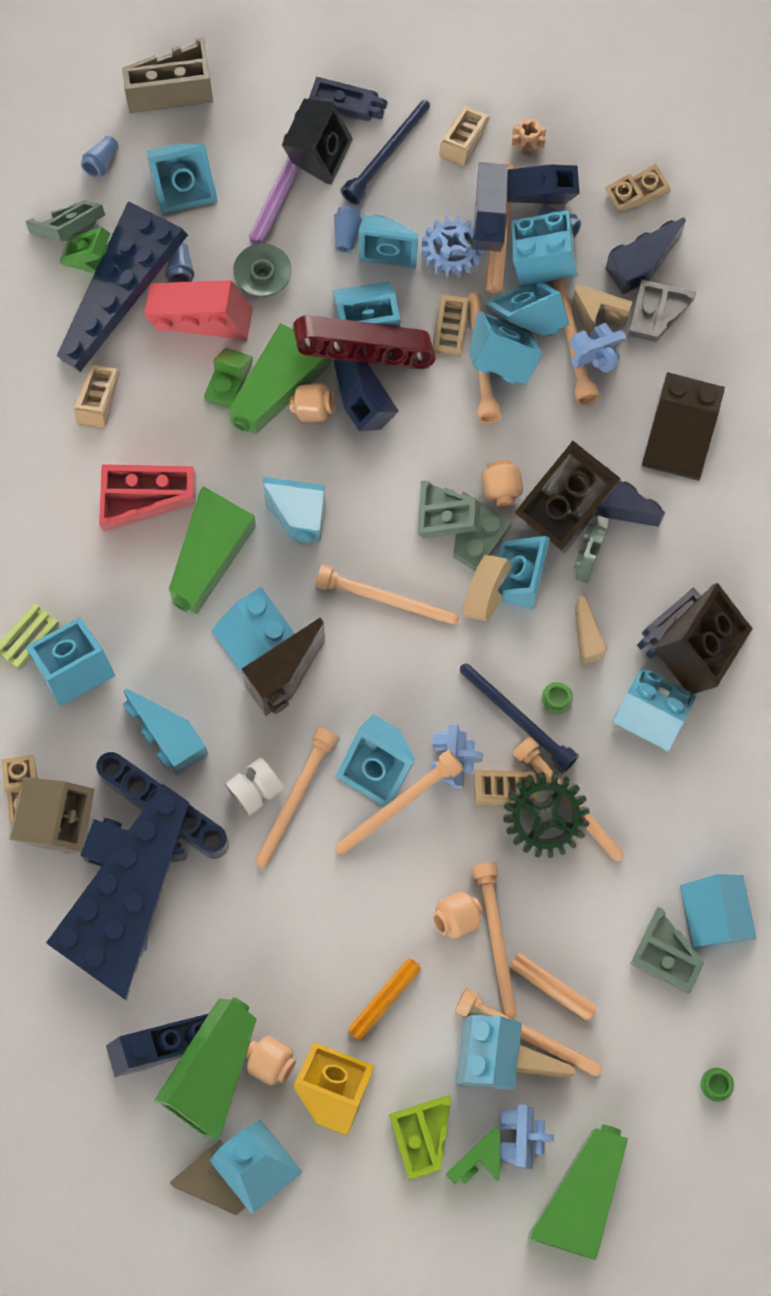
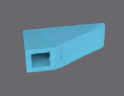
[123,689,208,775]

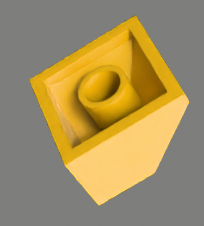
[293,1042,374,1136]

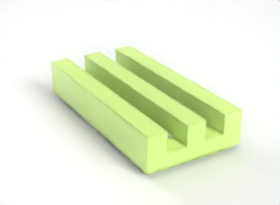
[0,603,59,670]

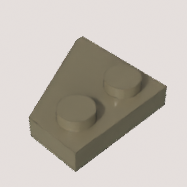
[169,1140,246,1215]

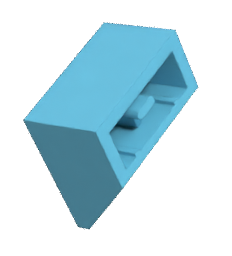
[512,210,578,286]
[332,281,400,327]
[612,668,697,751]

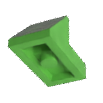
[59,227,111,273]
[204,348,253,408]
[445,1126,500,1184]

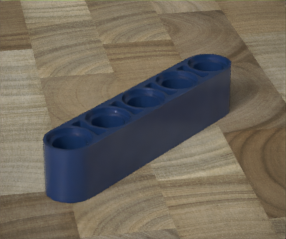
[96,752,229,859]

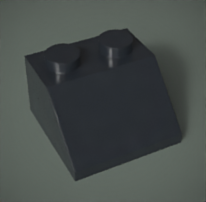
[282,98,353,185]

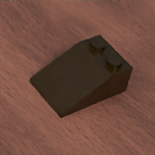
[641,372,725,481]
[515,441,621,554]
[654,583,753,695]
[241,617,325,716]

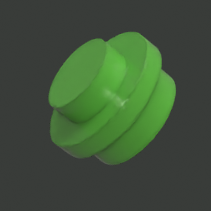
[542,682,573,713]
[700,1068,734,1102]

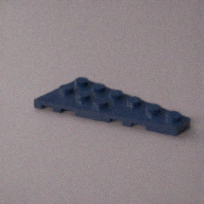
[56,201,188,372]
[46,784,190,1001]

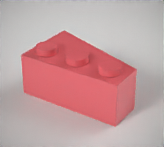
[144,280,253,340]
[99,464,197,531]

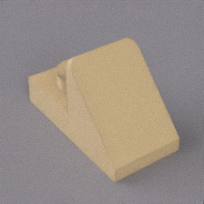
[572,284,633,334]

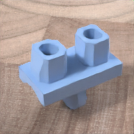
[569,323,627,373]
[431,725,483,788]
[500,1104,554,1169]

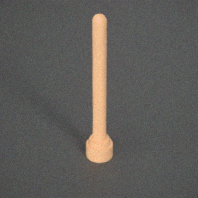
[553,279,600,405]
[468,292,502,423]
[315,564,459,625]
[256,727,340,867]
[512,737,624,861]
[335,749,464,855]
[471,862,517,1019]
[455,988,602,1076]

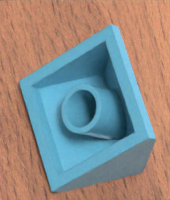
[497,536,550,609]
[680,874,757,949]

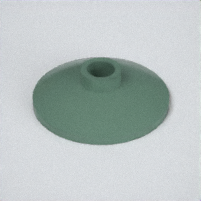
[233,244,292,297]

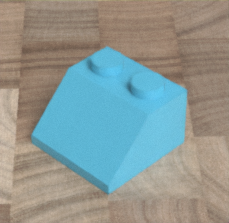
[469,311,542,385]
[212,587,295,673]
[26,617,115,706]
[455,1015,522,1090]

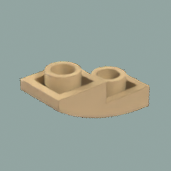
[605,164,671,212]
[463,555,513,622]
[2,755,38,826]

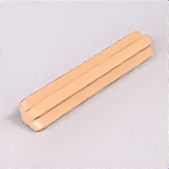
[510,954,597,1021]

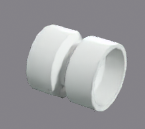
[224,757,285,816]

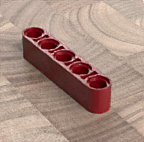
[293,315,436,369]

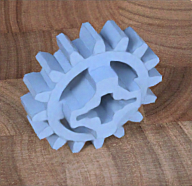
[422,216,484,278]

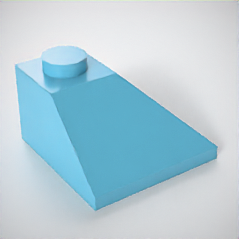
[146,144,218,214]
[359,215,418,268]
[485,282,569,336]
[263,477,326,543]
[335,714,415,807]
[209,1119,302,1214]

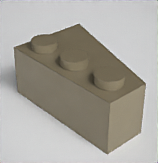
[122,36,213,113]

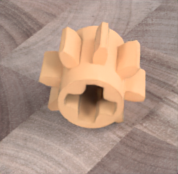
[511,118,546,155]

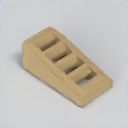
[439,106,490,166]
[433,294,470,357]
[74,364,120,428]
[575,595,607,666]
[473,770,538,806]
[516,1045,575,1079]

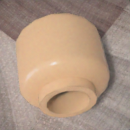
[290,383,335,423]
[481,460,523,507]
[433,891,483,939]
[245,1036,296,1086]

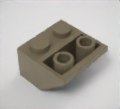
[9,777,95,854]

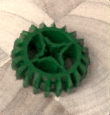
[503,771,590,858]

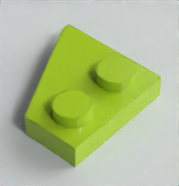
[389,1095,451,1181]

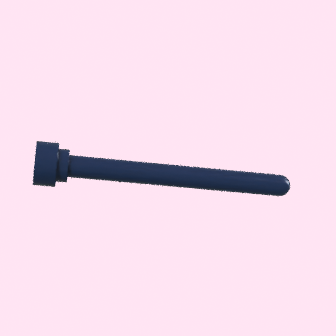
[340,100,430,205]
[460,663,579,774]

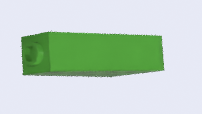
[228,323,333,434]
[169,486,256,614]
[154,997,257,1140]
[528,1125,628,1260]

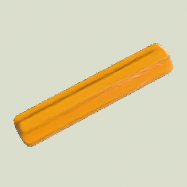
[348,958,421,1041]

